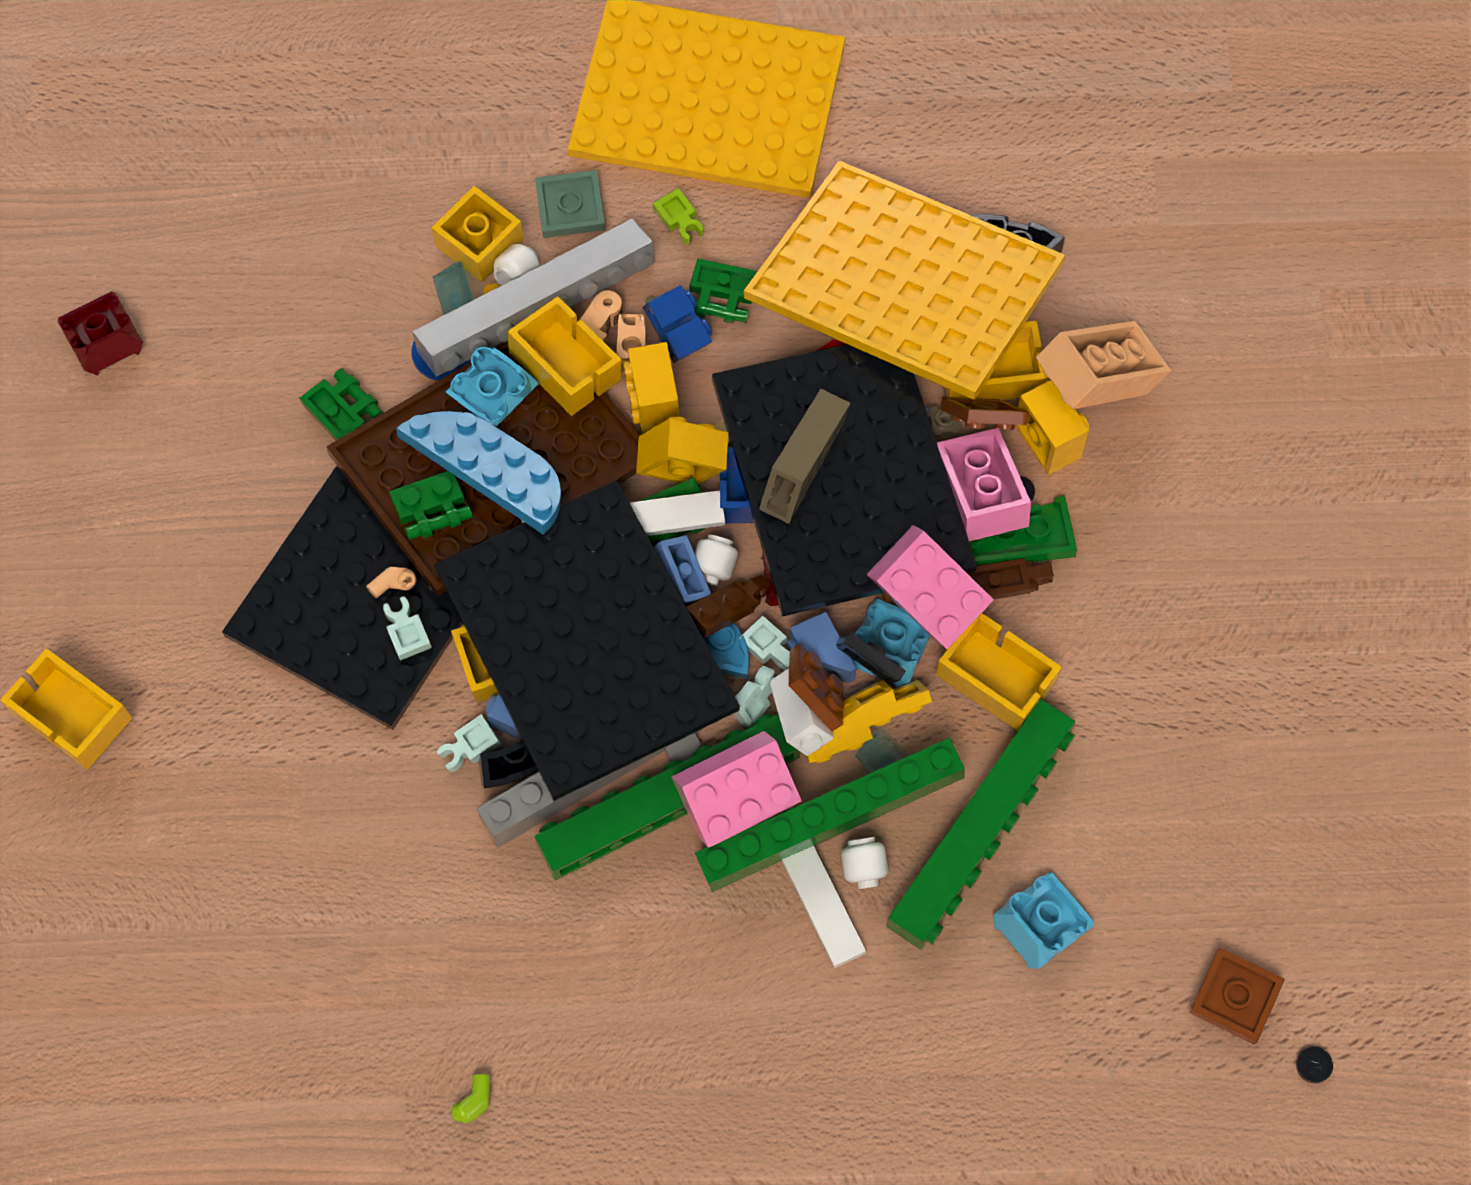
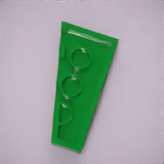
[969,495,1077,566]

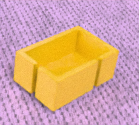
[508,296,622,416]
[944,320,1048,400]
[936,613,1062,731]
[0,648,133,771]

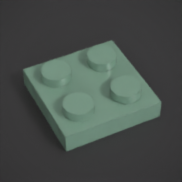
[535,170,605,238]

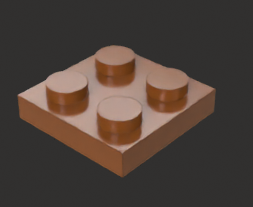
[940,397,1029,430]
[788,643,844,732]
[1189,947,1285,1045]

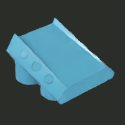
[445,346,539,427]
[851,598,930,688]
[993,872,1094,969]

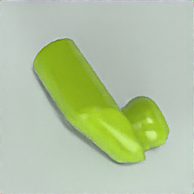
[451,1074,490,1123]

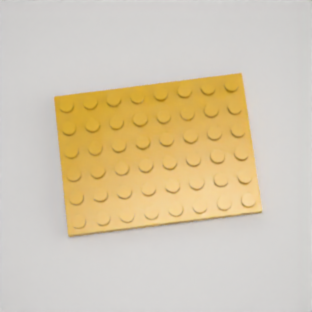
[567,0,845,198]
[744,160,1065,400]

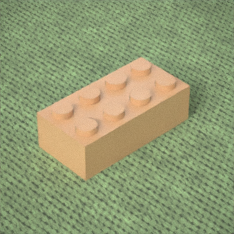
[1036,321,1171,409]

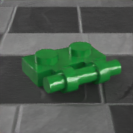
[689,258,758,323]
[299,368,384,441]
[389,471,472,540]

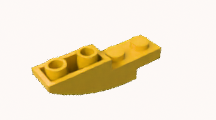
[801,680,932,764]

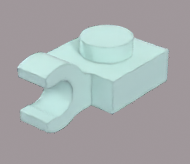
[739,616,790,672]

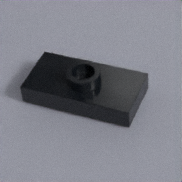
[836,632,906,684]

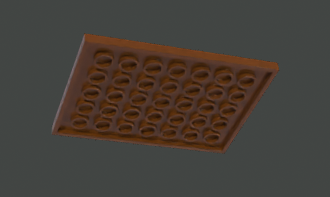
[326,341,640,596]

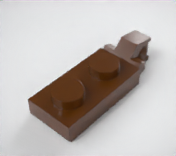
[967,558,1054,600]
[686,575,770,638]

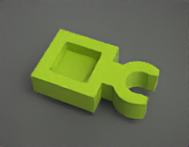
[653,188,704,245]

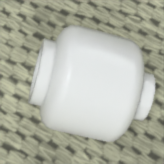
[493,244,540,286]
[694,535,738,586]
[841,837,889,889]

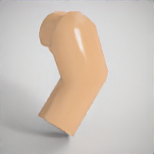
[366,567,417,599]

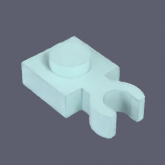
[383,596,431,660]
[733,666,775,729]
[437,714,502,772]

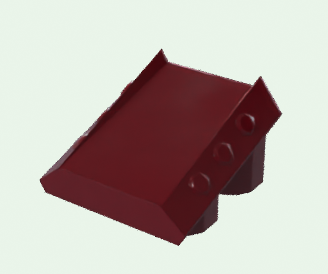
[57,291,143,375]

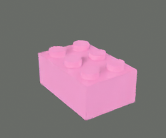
[937,428,1031,541]
[867,525,994,649]
[672,731,802,848]

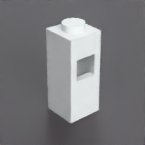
[769,668,834,756]

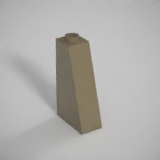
[759,389,851,524]

